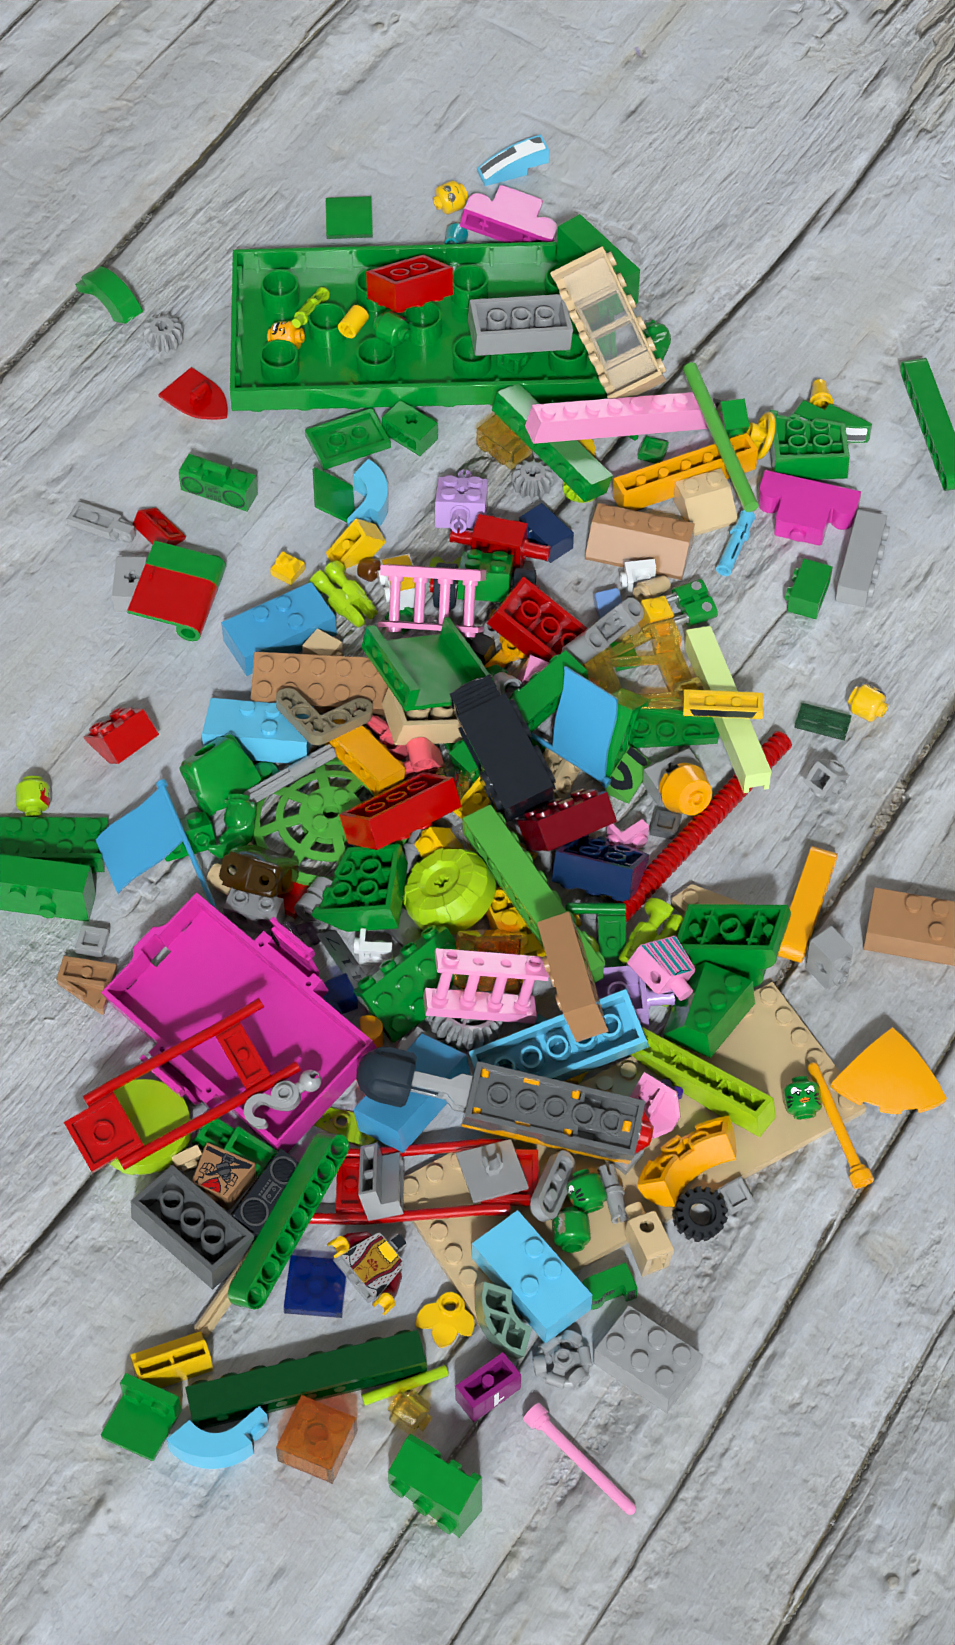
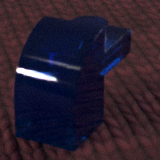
[322,973,358,1015]

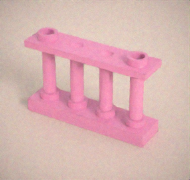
[378,564,486,637]
[423,948,549,1024]

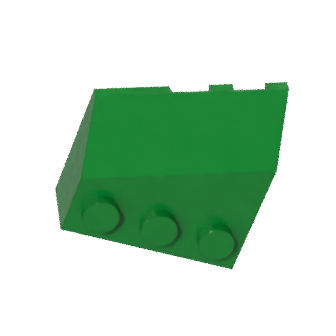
[770,409,850,480]
[311,844,408,932]
[663,962,755,1058]
[388,1434,482,1538]

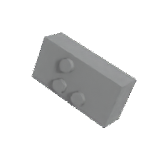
[468,294,573,356]

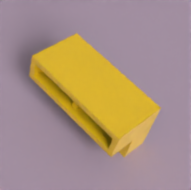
[130,1331,213,1388]

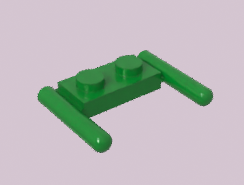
[565,903,626,968]

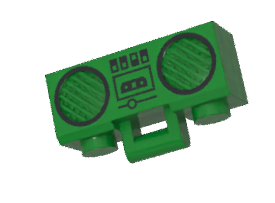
[179,454,258,512]

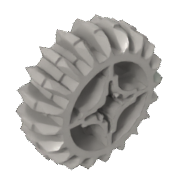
[428,985,503,1052]

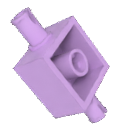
[435,470,488,533]
[595,966,675,1029]

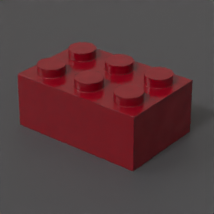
[517,788,618,851]

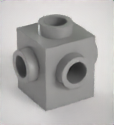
[804,759,850,798]

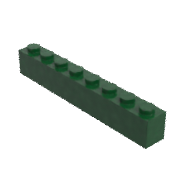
[185,1330,427,1430]

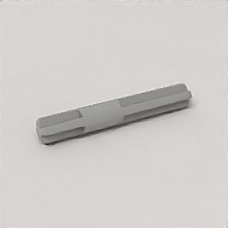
[243,744,337,804]

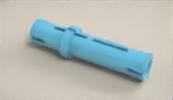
[716,510,756,576]

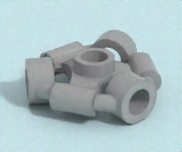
[532,1330,593,1389]

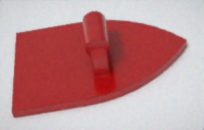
[158,367,228,420]

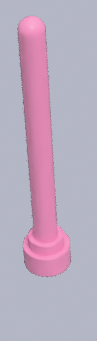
[523,1403,636,1515]

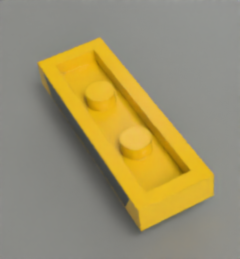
[683,689,763,719]

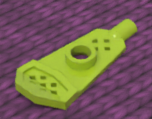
[314,1108,379,1147]

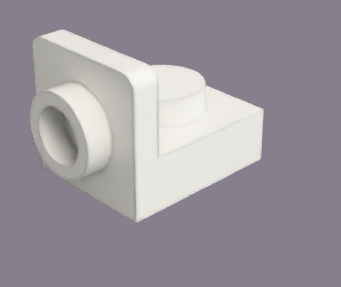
[620,559,656,596]
[354,928,393,966]

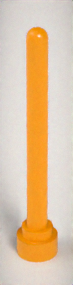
[808,1062,874,1189]

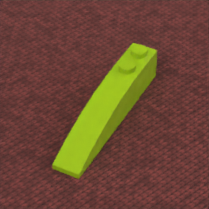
[631,1026,776,1137]

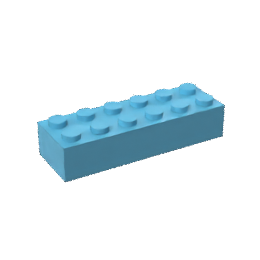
[469,989,649,1081]

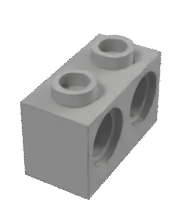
[223,888,285,938]

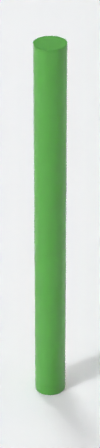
[683,362,759,512]

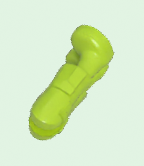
[307,560,378,628]
[619,898,684,964]

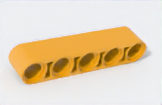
[778,846,838,963]

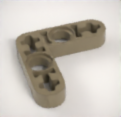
[276,688,373,745]

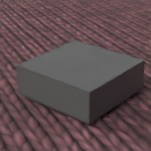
[650,809,682,840]

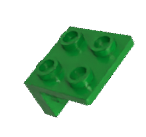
[101,1373,182,1461]

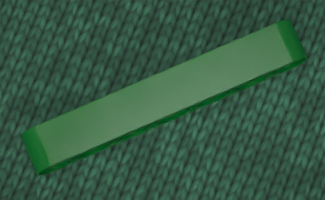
[900,357,955,491]
[228,1132,349,1310]

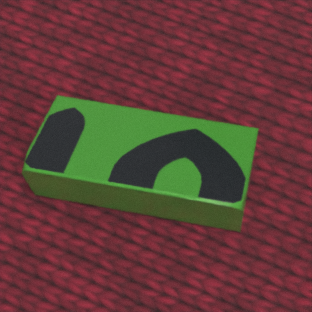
[606,746,652,804]

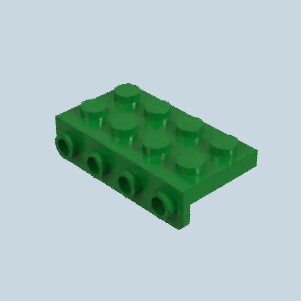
[354,925,469,1043]

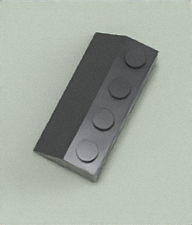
[131,1165,254,1290]

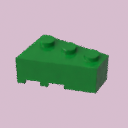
[606,688,650,778]

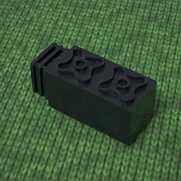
[449,674,556,822]

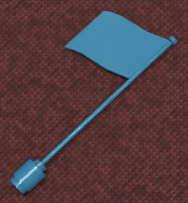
[530,666,618,788]
[96,779,218,910]

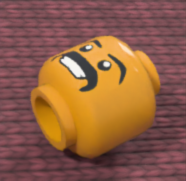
[267,321,305,350]

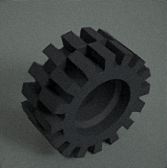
[672,1186,728,1242]

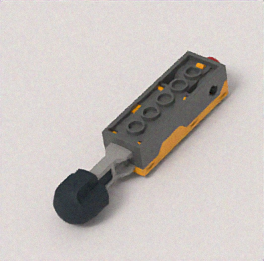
[356,1047,654,1164]

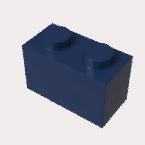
[519,503,574,563]

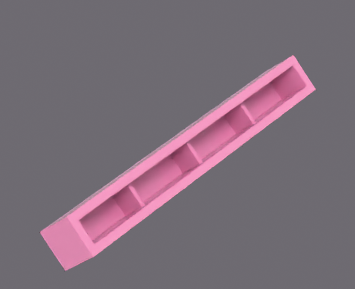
[525,392,717,444]

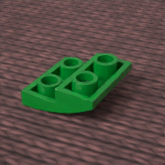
[325,196,373,239]

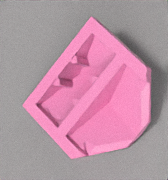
[630,1072,681,1140]

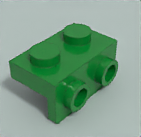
[165,812,216,862]

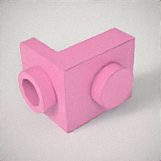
[606,819,649,850]

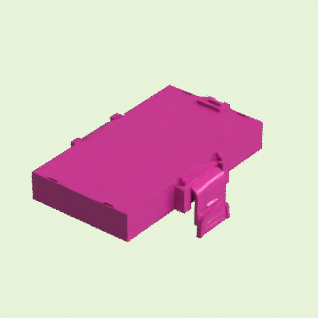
[101,892,377,1153]

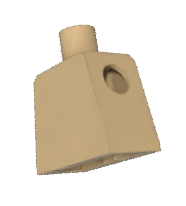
[625,1202,674,1277]

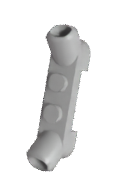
[561,598,644,665]

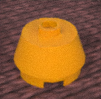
[659,763,712,815]

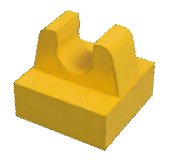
[270,551,305,586]

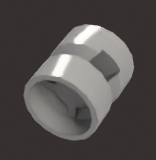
[294,877,333,928]

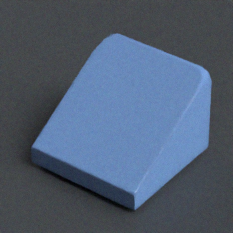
[594,588,622,619]

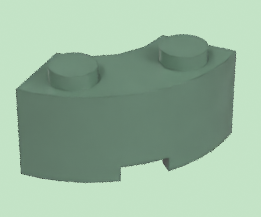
[475,1281,532,1359]

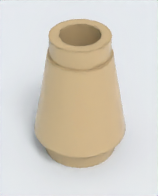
[633,576,671,604]

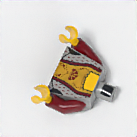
[327,1231,407,1315]

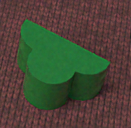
[677,904,791,987]

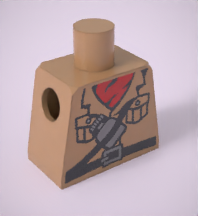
[192,1143,257,1210]

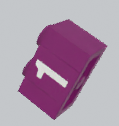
[455,1352,521,1422]

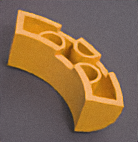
[637,1115,737,1207]

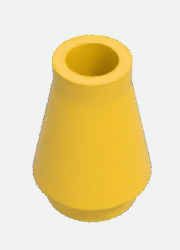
[809,379,834,410]

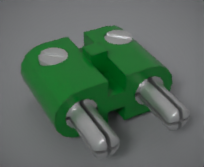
[665,579,718,627]

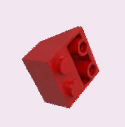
[83,707,159,764]

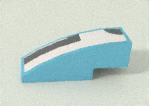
[477,134,549,186]

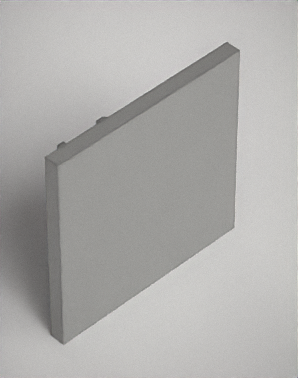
[456,1139,529,1203]

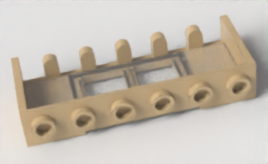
[550,246,667,399]

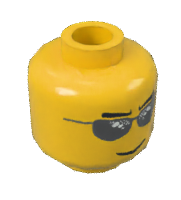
[432,180,468,215]

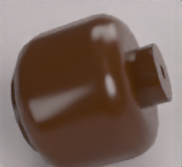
[357,557,381,582]

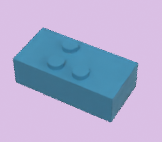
[221,582,337,676]
[353,1034,471,1153]

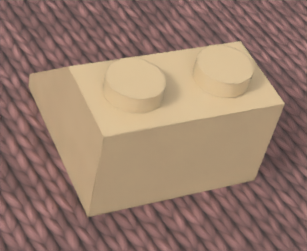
[673,468,738,536]

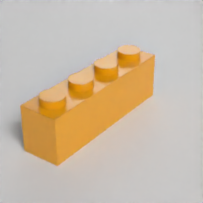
[325,717,406,796]

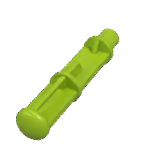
[292,287,330,328]

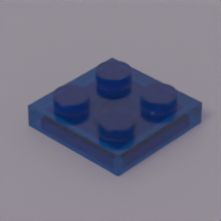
[283,1255,347,1318]

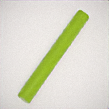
[361,1365,449,1406]

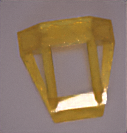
[583,617,704,709]

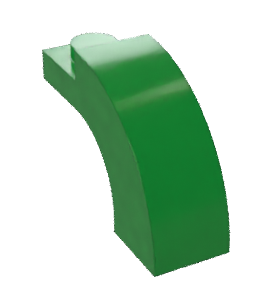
[75,266,143,324]

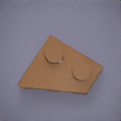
[56,956,118,1015]

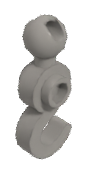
[244,1069,321,1129]

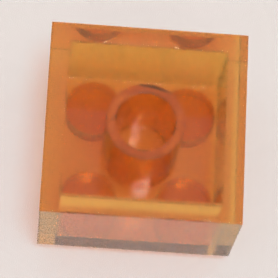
[454,929,522,992]
[276,1395,358,1484]

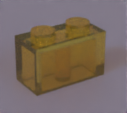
[476,414,532,470]

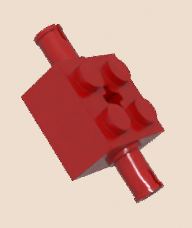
[449,514,551,577]

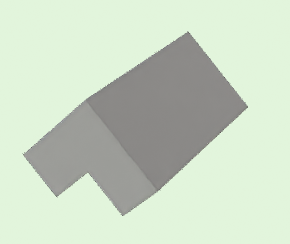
[358,1143,405,1221]

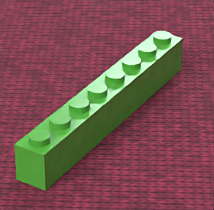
[462,804,605,983]

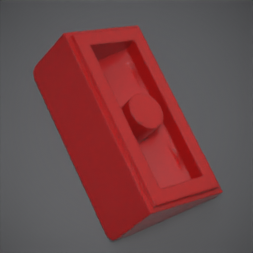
[133,508,186,546]

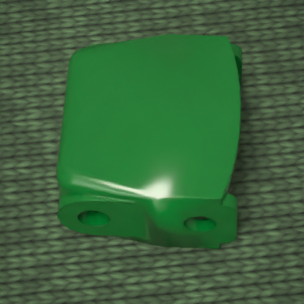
[179,734,261,816]

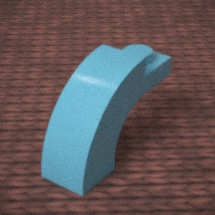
[347,459,389,528]
[166,1406,269,1469]

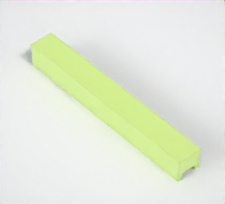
[685,626,772,793]

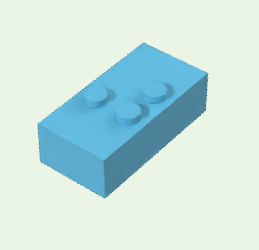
[202,698,314,764]
[472,1210,592,1343]

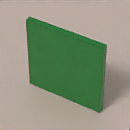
[312,467,355,523]

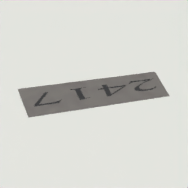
[316,930,371,1013]

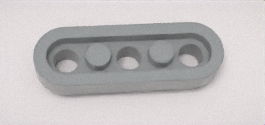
[530,1150,576,1222]

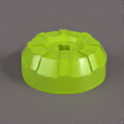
[403,848,496,935]
[110,1079,191,1175]

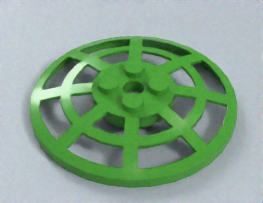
[253,757,408,886]

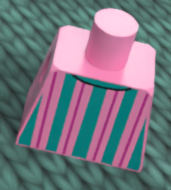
[627,936,695,1001]

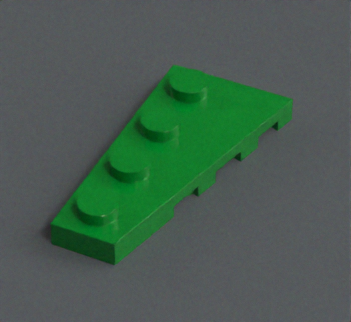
[628,706,720,748]

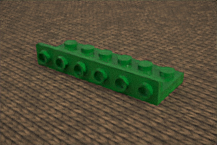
[0,817,109,874]

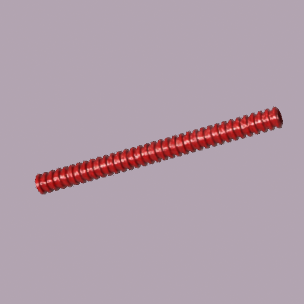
[613,731,792,922]

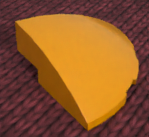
[830,1027,947,1114]

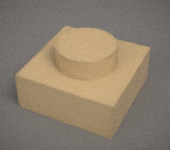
[171,1145,202,1173]

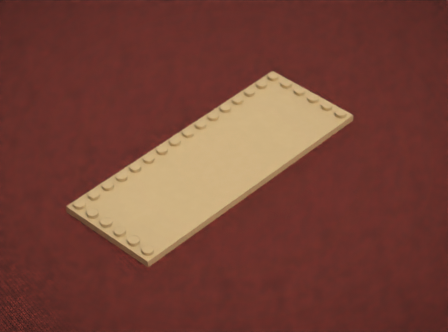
[404,982,867,1326]

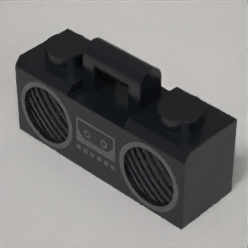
[230,1149,299,1242]

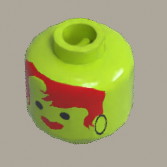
[15,776,50,817]

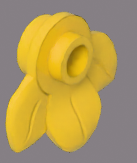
[415,1292,475,1348]

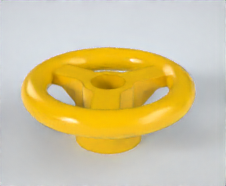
[746,412,776,460]

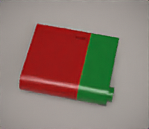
[127,540,227,642]

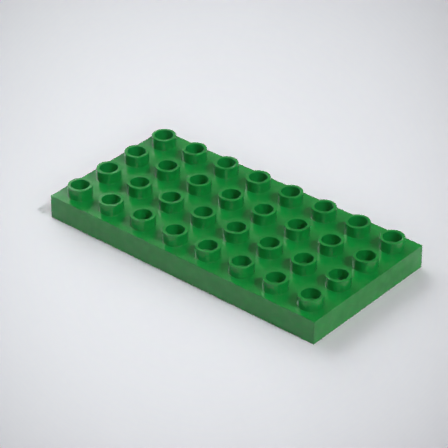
[230,242,617,412]

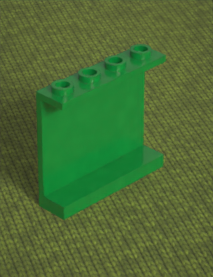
[361,617,494,711]

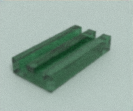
[794,703,852,741]

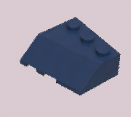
[552,834,649,901]

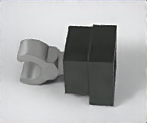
[466,622,501,665]

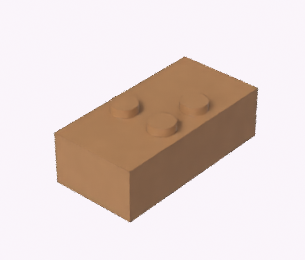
[863,887,955,966]
[537,912,609,1042]

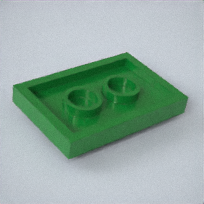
[305,408,391,470]

